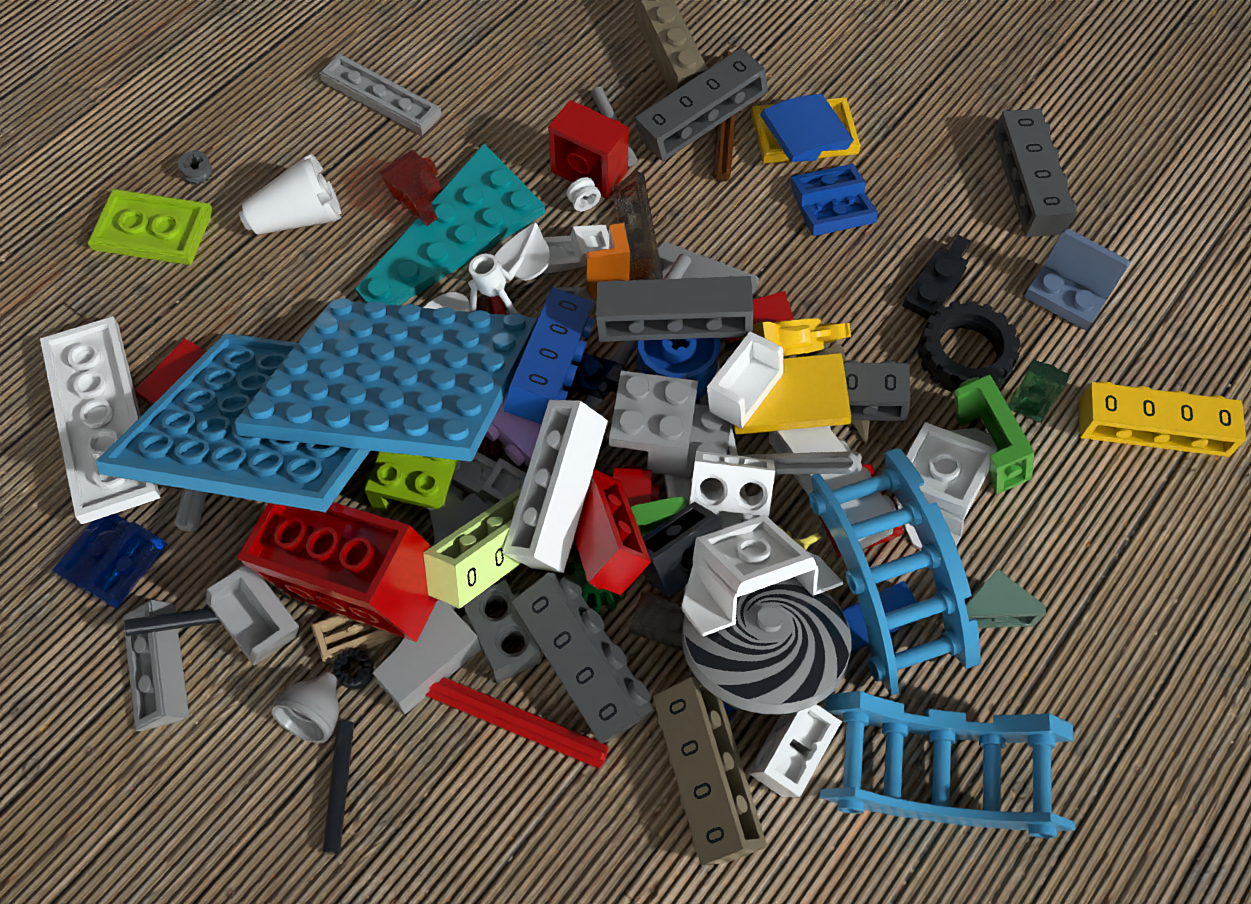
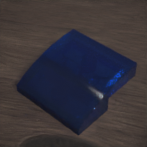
[52,514,168,609]

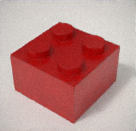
[548,100,629,199]

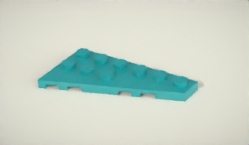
[355,143,545,306]

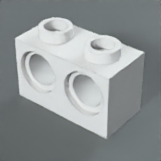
[690,451,775,520]
[748,704,842,797]

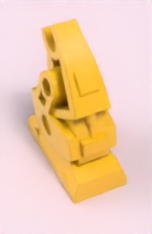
[741,319,851,357]

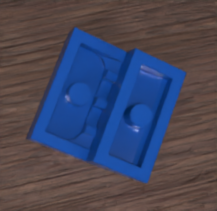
[760,94,854,162]
[790,164,878,236]

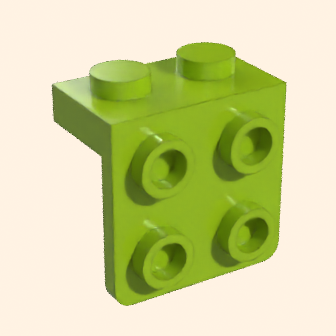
[364,451,459,513]

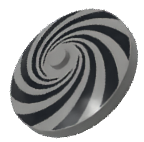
[682,577,851,714]

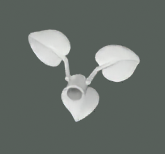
[423,223,551,314]

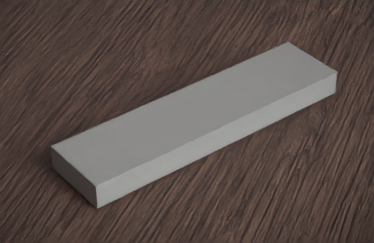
[319,53,442,136]

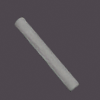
[591,87,637,167]

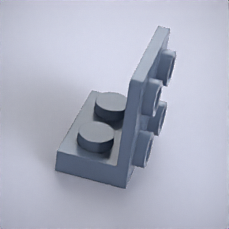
[1024,228,1130,331]

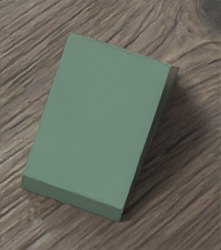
[966,569,1047,628]

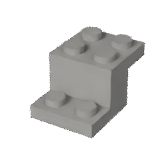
[609,370,731,483]

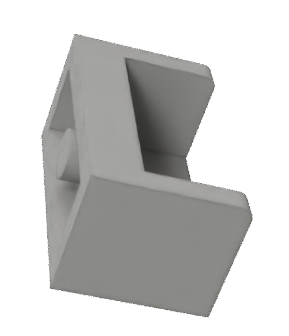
[206,565,299,666]

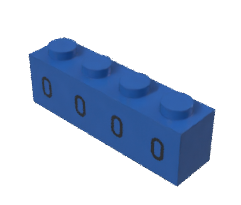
[503,287,596,425]

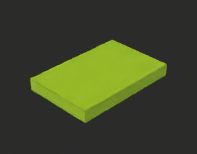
[88,189,213,265]

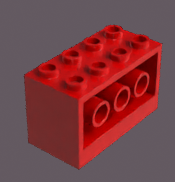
[237,502,438,642]

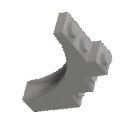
[373,484,494,714]

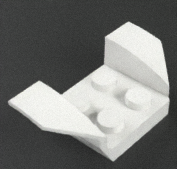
[894,422,999,550]
[681,515,843,636]

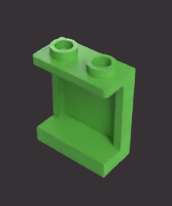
[954,375,1034,494]

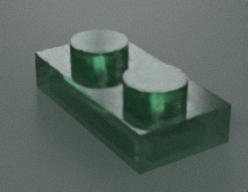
[1008,359,1070,423]

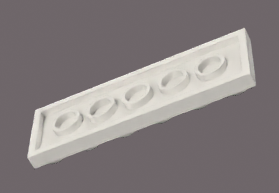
[40,316,161,524]

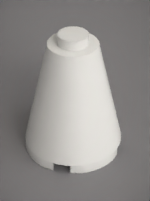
[239,154,342,235]

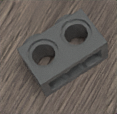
[463,580,542,684]

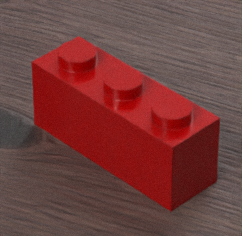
[574,469,651,595]

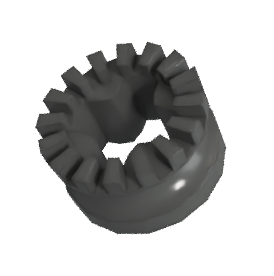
[178,151,213,185]

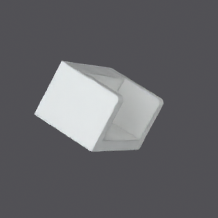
[707,332,783,429]

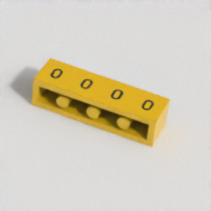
[1079,381,1246,457]

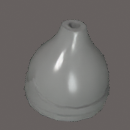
[271,671,339,743]

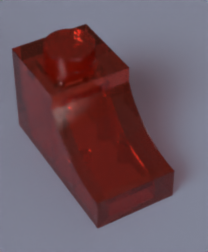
[379,150,441,226]

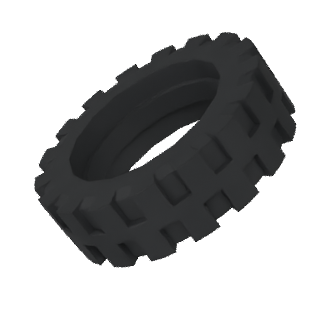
[918,300,1020,392]

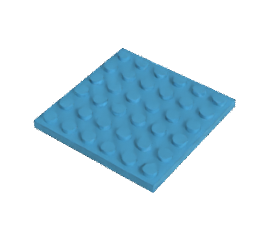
[234,298,538,462]
[95,333,371,512]

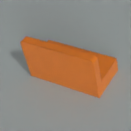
[586,223,630,299]

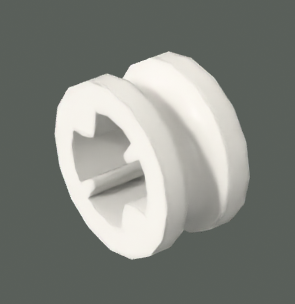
[566,177,601,212]

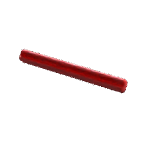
[425,677,609,768]

